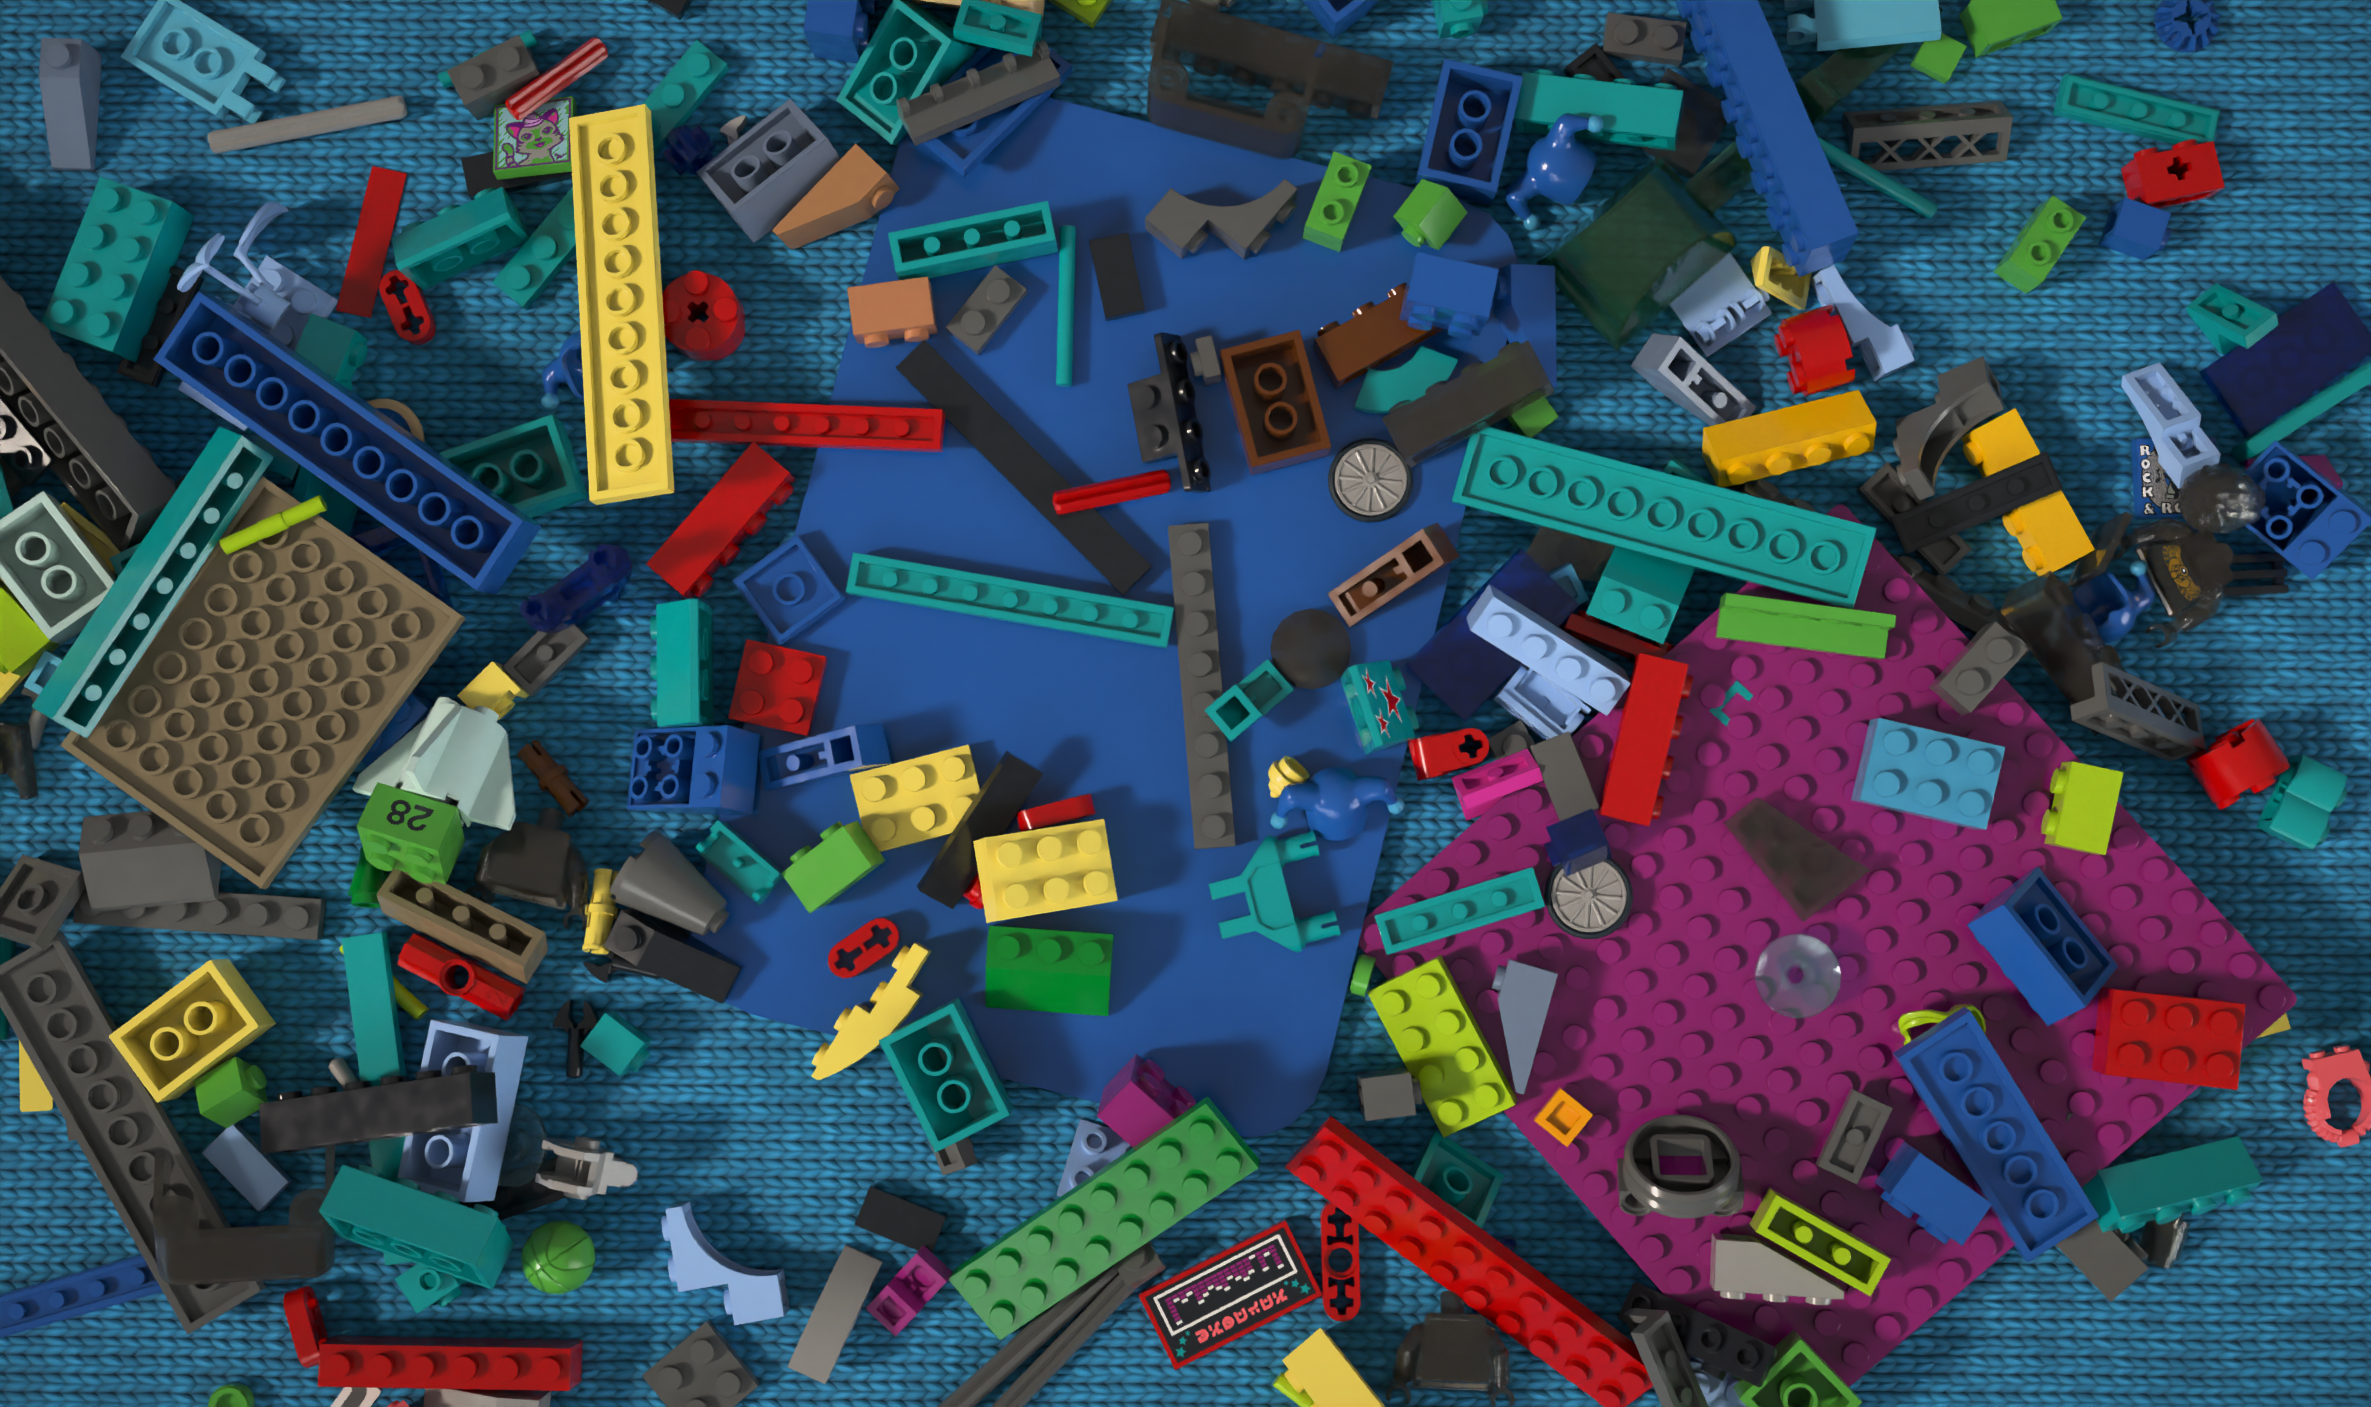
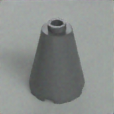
[610,830,729,936]

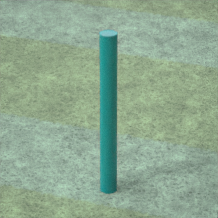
[1817,136,1938,219]
[1056,225,1076,387]

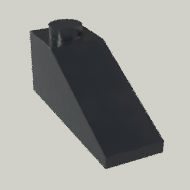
[604,908,743,1004]

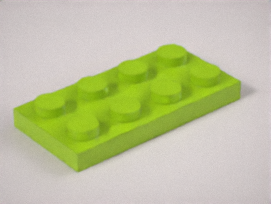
[1367,955,1518,1137]

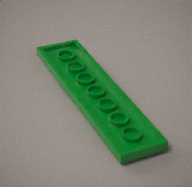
[949,1097,1260,1340]

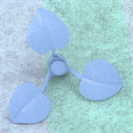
[177,201,291,330]

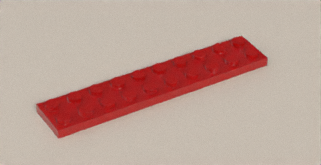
[1285,1116,1653,1407]

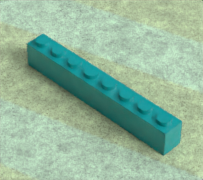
[31,426,274,738]

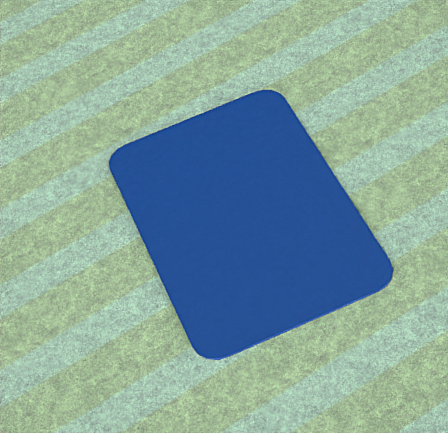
[691,97,1519,1137]

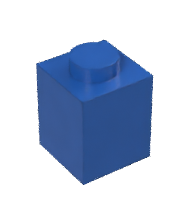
[2099,197,2171,261]

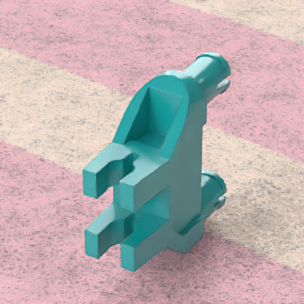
[1208,830,1341,953]

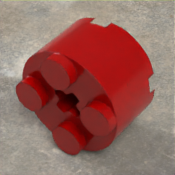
[662,270,746,361]
[1774,304,1855,397]
[2185,718,2290,810]

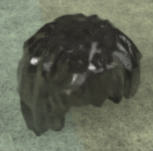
[2178,463,2266,533]

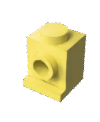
[457,661,529,720]

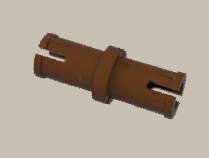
[517,739,589,817]

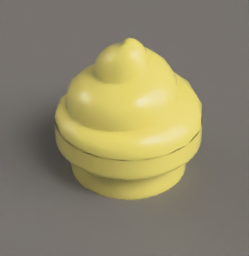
[1268,756,1309,798]

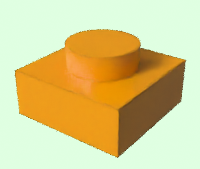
[1534,1087,1593,1147]

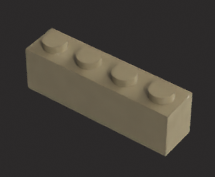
[376,869,548,984]

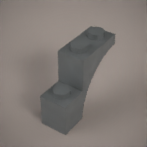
[1145,179,1297,259]
[1893,356,2004,500]

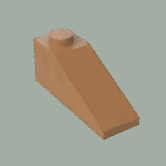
[772,143,900,250]

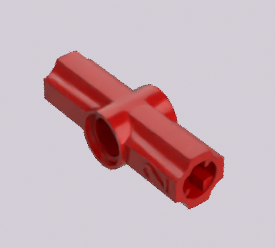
[397,933,526,1021]

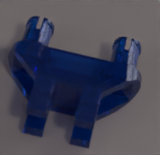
[520,544,633,633]

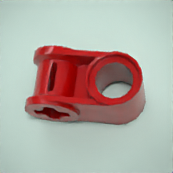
[1408,728,1489,781]

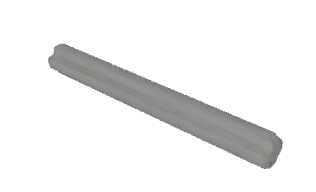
[208,96,407,154]

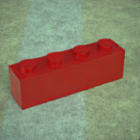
[646,442,796,599]
[1597,653,1693,827]

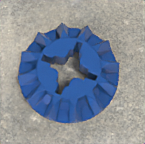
[2154,0,2221,53]

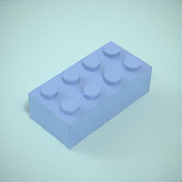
[397,1020,529,1203]

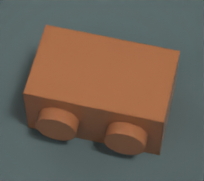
[847,276,938,348]

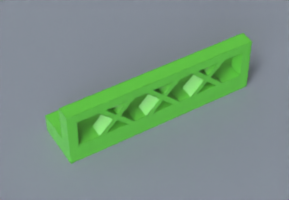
[1715,593,1896,660]

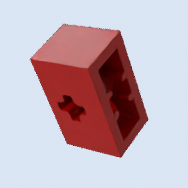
[2121,139,2225,209]

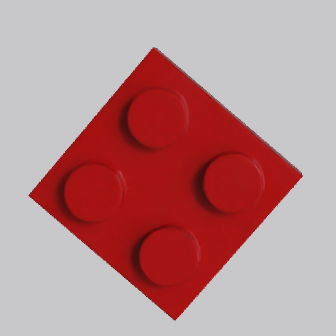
[728,639,828,737]

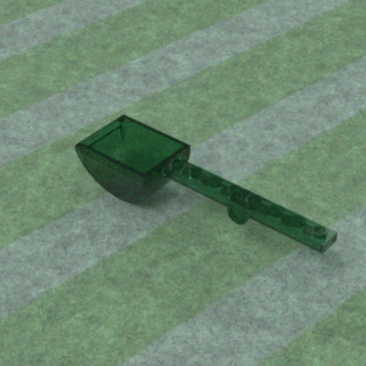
[1536,6,1943,351]

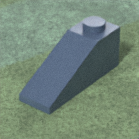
[39,38,102,171]
[1631,333,1757,426]
[1492,958,1558,1095]

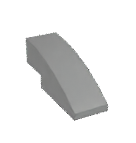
[787,1244,883,1384]

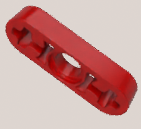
[1320,1201,1360,1322]

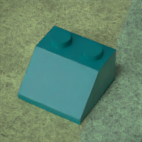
[1586,546,1695,644]
[1408,1131,1505,1229]

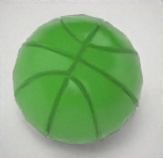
[521,1220,596,1294]

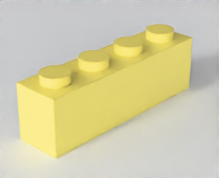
[1282,1328,1386,1407]

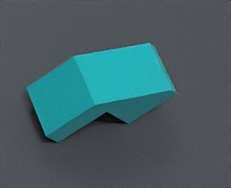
[1204,659,1294,741]

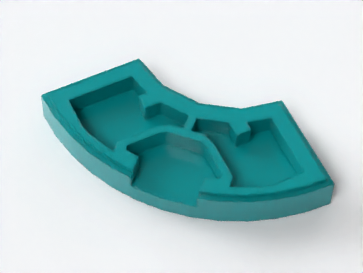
[1354,346,1458,414]

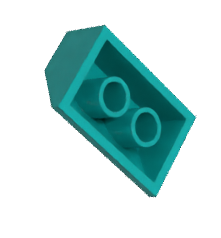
[392,187,530,290]
[650,599,714,728]
[879,997,1014,1153]

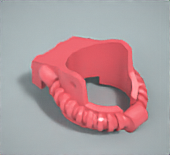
[2302,1045,2371,1148]

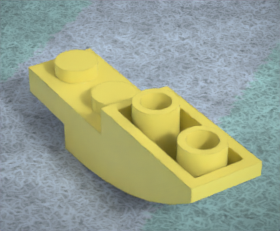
[811,942,932,1080]

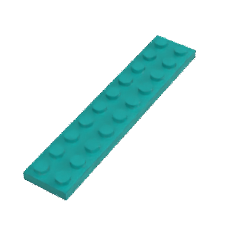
[1452,423,1877,609]

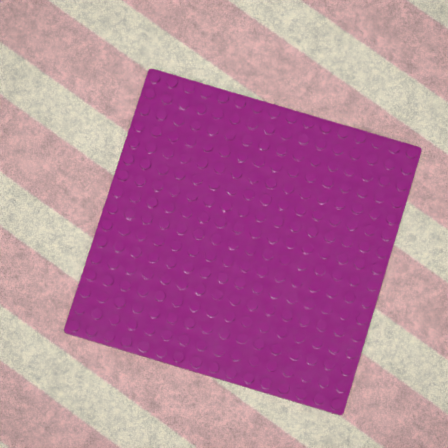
[1358,504,2297,1387]

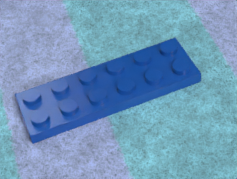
[1892,1007,2099,1263]

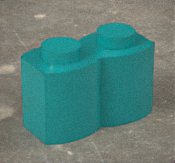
[2257,755,2347,849]

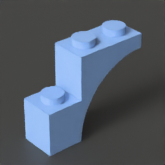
[661,1201,790,1325]

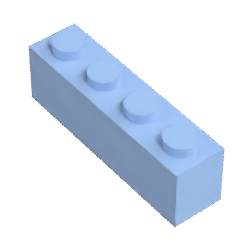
[1466,584,1631,716]

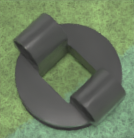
[1617,1114,1745,1219]

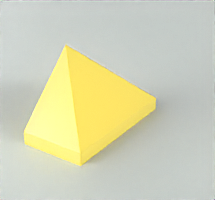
[1750,246,1812,310]

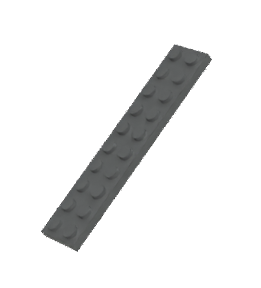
[0,933,266,1335]

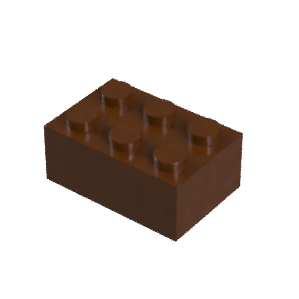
[1220,330,1331,476]

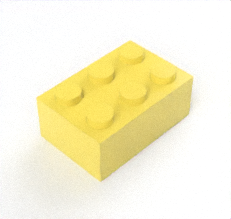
[973,819,1118,923]
[109,959,276,1103]

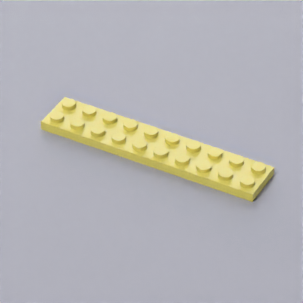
[569,104,675,505]

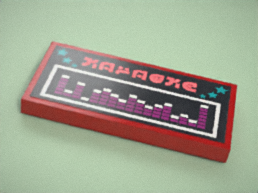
[1138,1219,1322,1370]

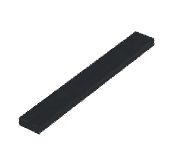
[896,340,1152,596]

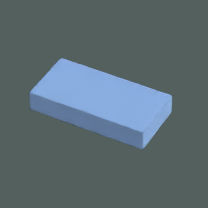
[202,1123,293,1212]

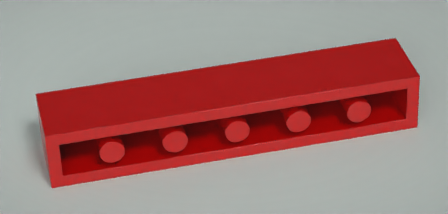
[318,1335,583,1391]

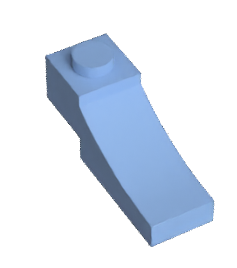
[1810,265,1915,382]
[2121,363,2221,489]

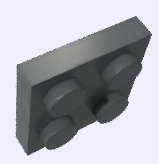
[0,855,86,950]
[642,1319,761,1407]

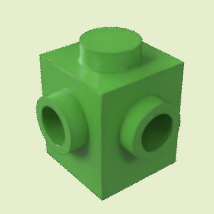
[1393,179,1468,250]
[194,1056,268,1128]

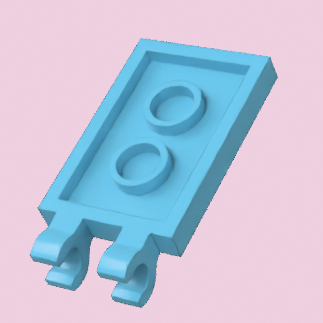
[120,0,286,124]
[1784,0,1942,51]

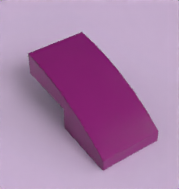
[866,1245,952,1337]

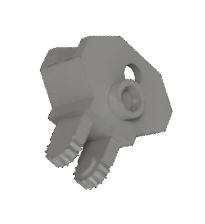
[535,1136,639,1200]

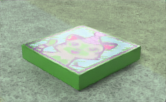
[493,96,577,180]

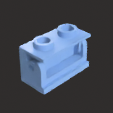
[1493,663,1591,741]

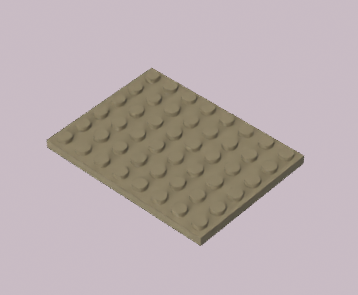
[60,476,466,889]

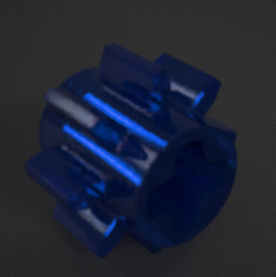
[663,125,716,175]

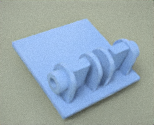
[1661,248,1772,358]
[1056,1119,1133,1197]

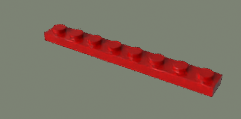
[669,399,945,452]

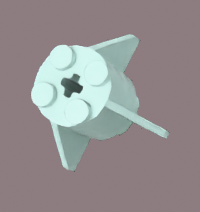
[352,697,516,831]

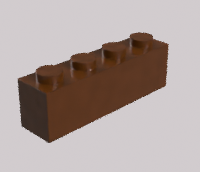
[1313,282,1445,389]

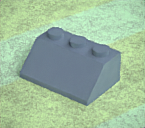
[696,99,841,243]

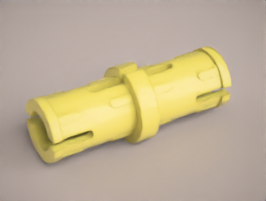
[582,868,619,954]

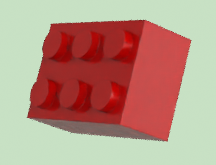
[2092,986,2246,1090]

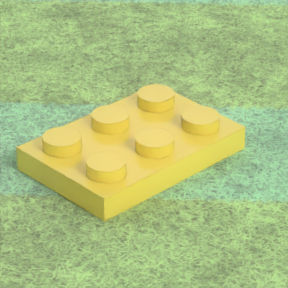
[850,744,981,852]

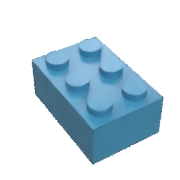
[1851,718,2005,830]

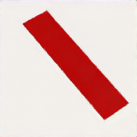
[336,166,407,318]

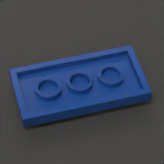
[905,46,1072,178]

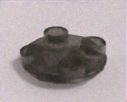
[1270,609,1351,690]

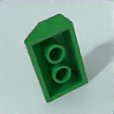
[985,925,1114,1016]

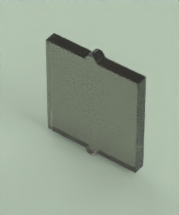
[2067,512,2133,588]

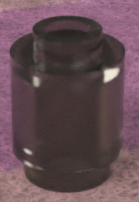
[2138,1212,2191,1269]

